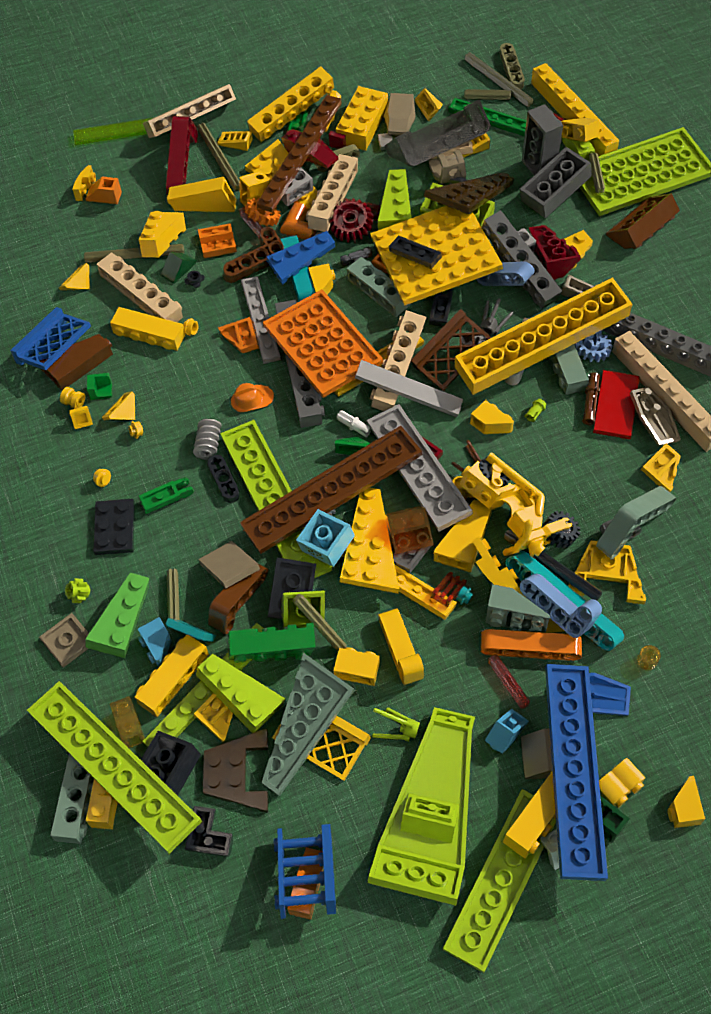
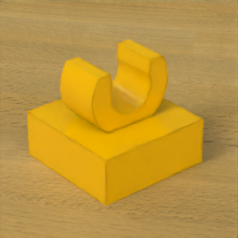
[69,406,93,429]

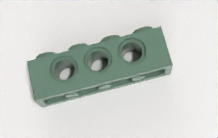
[347,257,410,317]
[50,754,94,844]

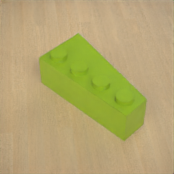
[378,169,411,230]

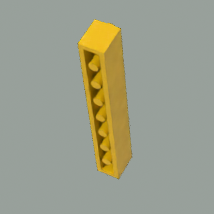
[531,63,620,156]

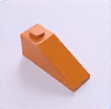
[287,847,324,920]

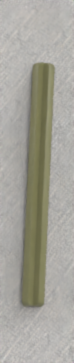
[465,52,533,107]
[197,123,240,191]
[84,244,185,262]

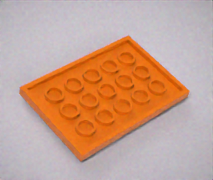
[263,289,383,398]

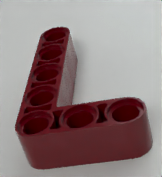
[166,116,198,195]

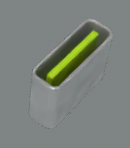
[378,133,394,151]

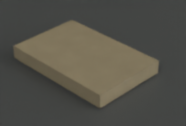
[198,541,260,588]

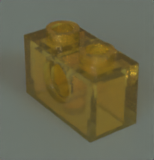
[110,696,145,748]

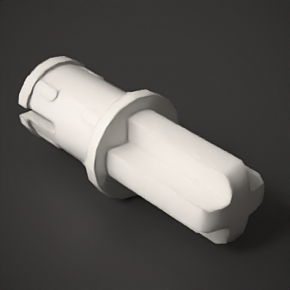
[337,410,371,437]

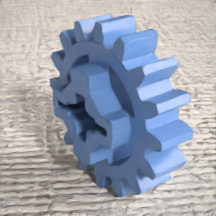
[574,331,613,362]

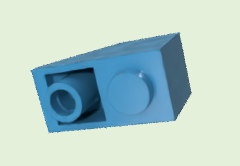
[137,617,172,667]

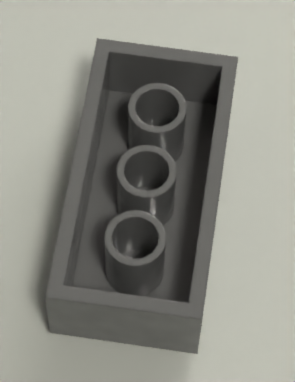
[522,104,563,176]
[520,147,592,218]

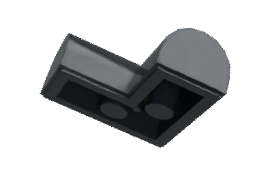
[185,806,233,857]

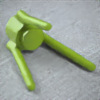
[372,708,420,742]

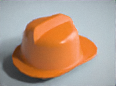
[231,383,274,412]

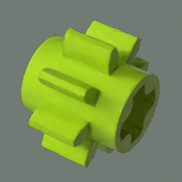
[65,578,90,603]

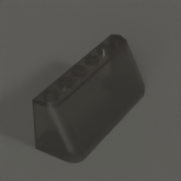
[384,99,490,167]

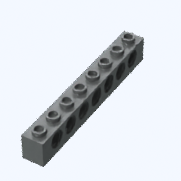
[275,300,325,428]
[602,313,711,377]

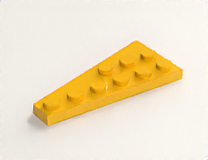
[340,488,399,593]

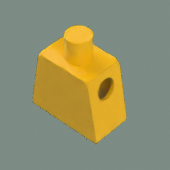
[239,171,274,206]

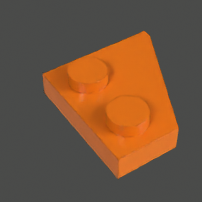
[218,317,259,354]

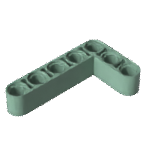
[596,486,677,559]

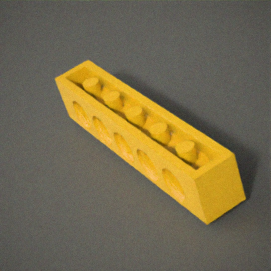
[247,66,334,142]

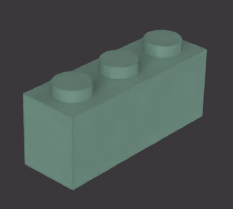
[548,344,589,395]

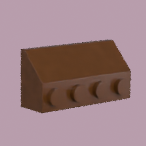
[605,193,680,249]

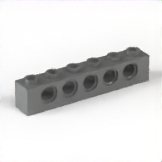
[481,210,562,309]

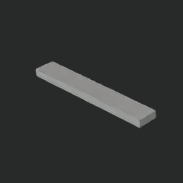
[241,276,281,364]
[355,360,463,417]

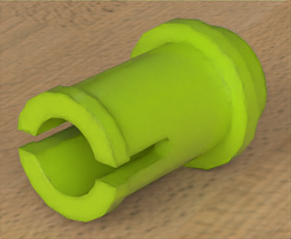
[525,399,546,422]

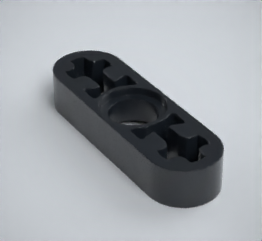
[208,455,240,503]

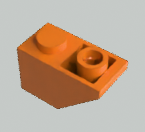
[85,177,122,204]

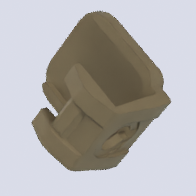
[429,150,466,184]

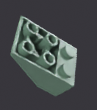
[486,584,550,633]

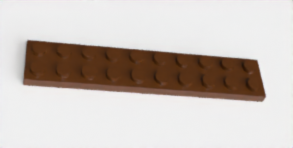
[240,425,423,554]

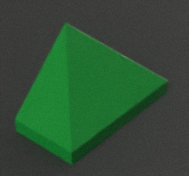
[335,437,371,455]

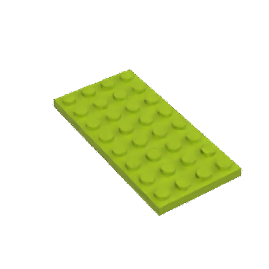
[579,127,711,216]

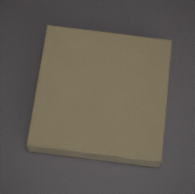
[39,613,89,668]

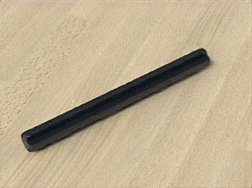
[504,529,602,601]

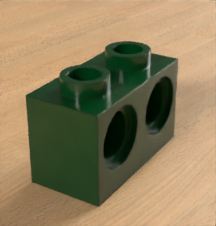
[600,795,630,843]

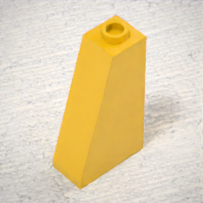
[167,177,237,212]
[434,499,492,572]

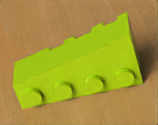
[196,654,286,733]

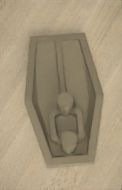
[384,93,415,137]
[630,387,681,446]

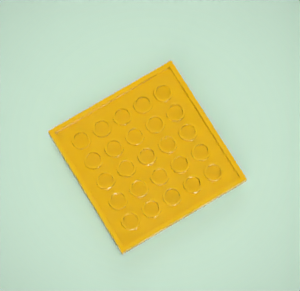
[370,206,503,306]

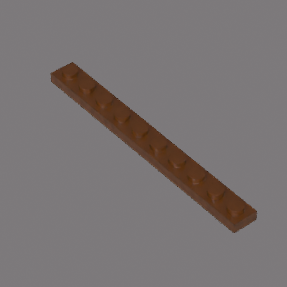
[257,95,342,213]

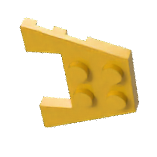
[568,540,646,605]

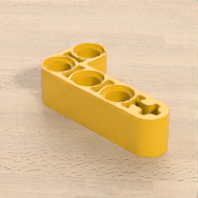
[378,608,424,685]

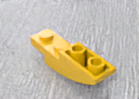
[472,537,526,598]

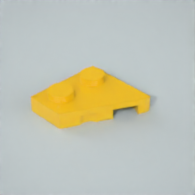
[641,443,680,492]
[193,693,233,742]

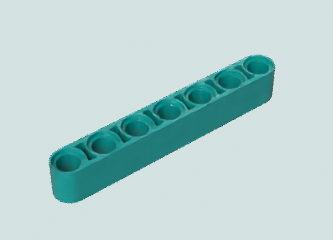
[505,551,624,651]

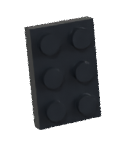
[94,499,135,555]
[268,557,316,620]

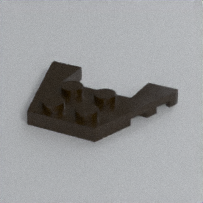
[203,729,268,813]

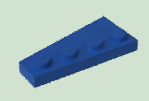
[266,231,335,284]

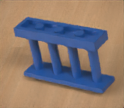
[274,824,336,919]

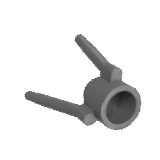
[480,298,513,336]

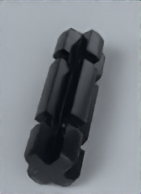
[340,247,372,266]

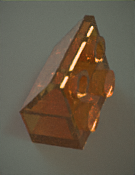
[385,506,434,554]

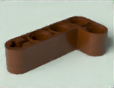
[223,227,284,283]
[208,564,268,635]

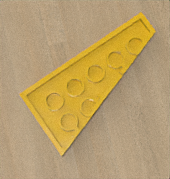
[245,139,318,211]

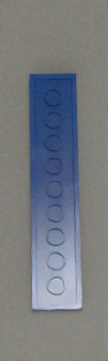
[545,664,608,881]

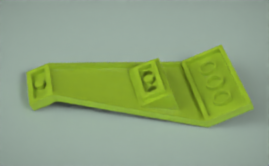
[368,707,475,906]

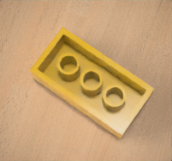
[336,86,388,151]

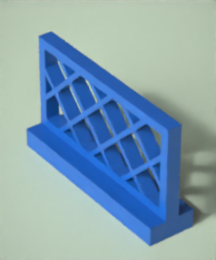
[10,307,91,370]

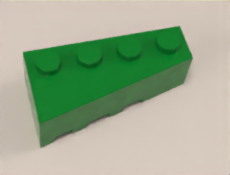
[228,623,315,663]

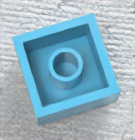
[296,509,355,567]

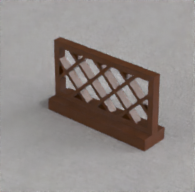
[411,309,492,391]

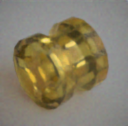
[637,645,661,670]

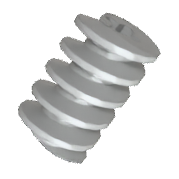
[193,419,222,460]

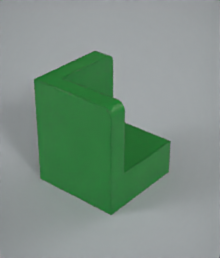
[87,373,112,400]

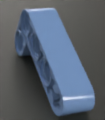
[476,262,535,286]
[520,573,602,638]

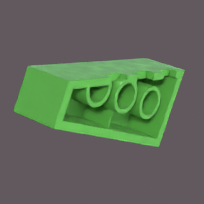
[85,573,149,658]

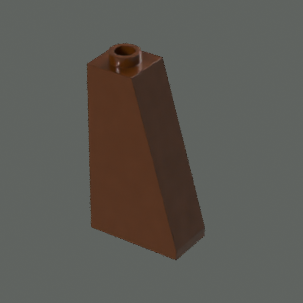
[39,334,113,391]

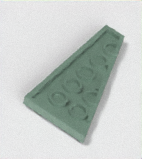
[262,653,355,796]

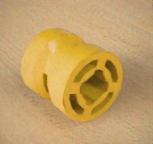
[60,387,85,409]

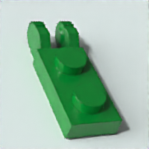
[138,477,194,514]

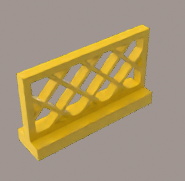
[272,716,371,781]

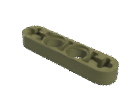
[500,43,525,90]

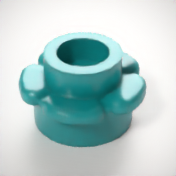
[456,586,473,605]

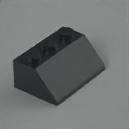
[141,731,201,796]

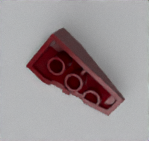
[281,129,339,168]
[528,225,581,280]

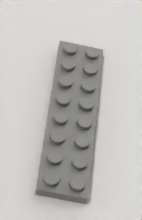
[367,404,473,532]

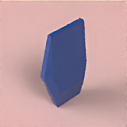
[589,673,631,716]

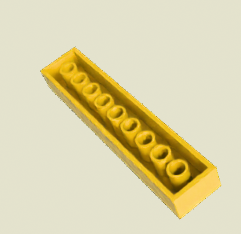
[455,277,632,395]

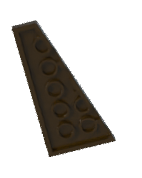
[424,173,514,214]

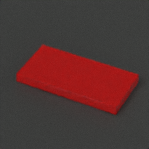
[593,370,640,439]

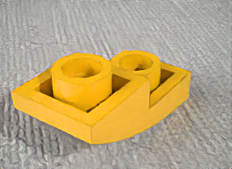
[72,165,96,201]

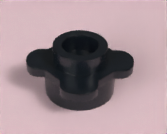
[185,270,205,288]

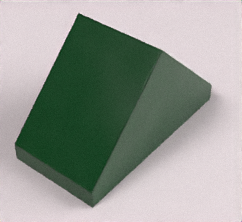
[161,252,197,284]

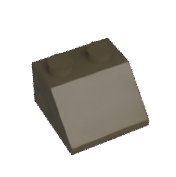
[521,729,552,779]

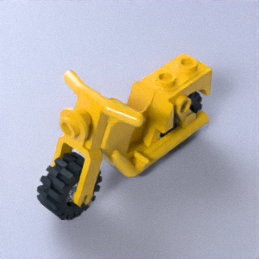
[459,452,580,557]

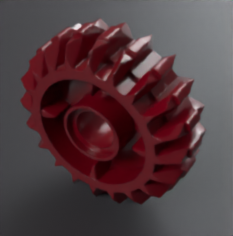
[329,198,373,243]

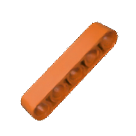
[481,629,582,661]

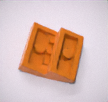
[198,223,237,258]

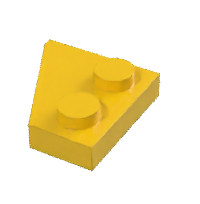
[565,230,593,269]

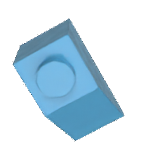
[485,709,529,753]

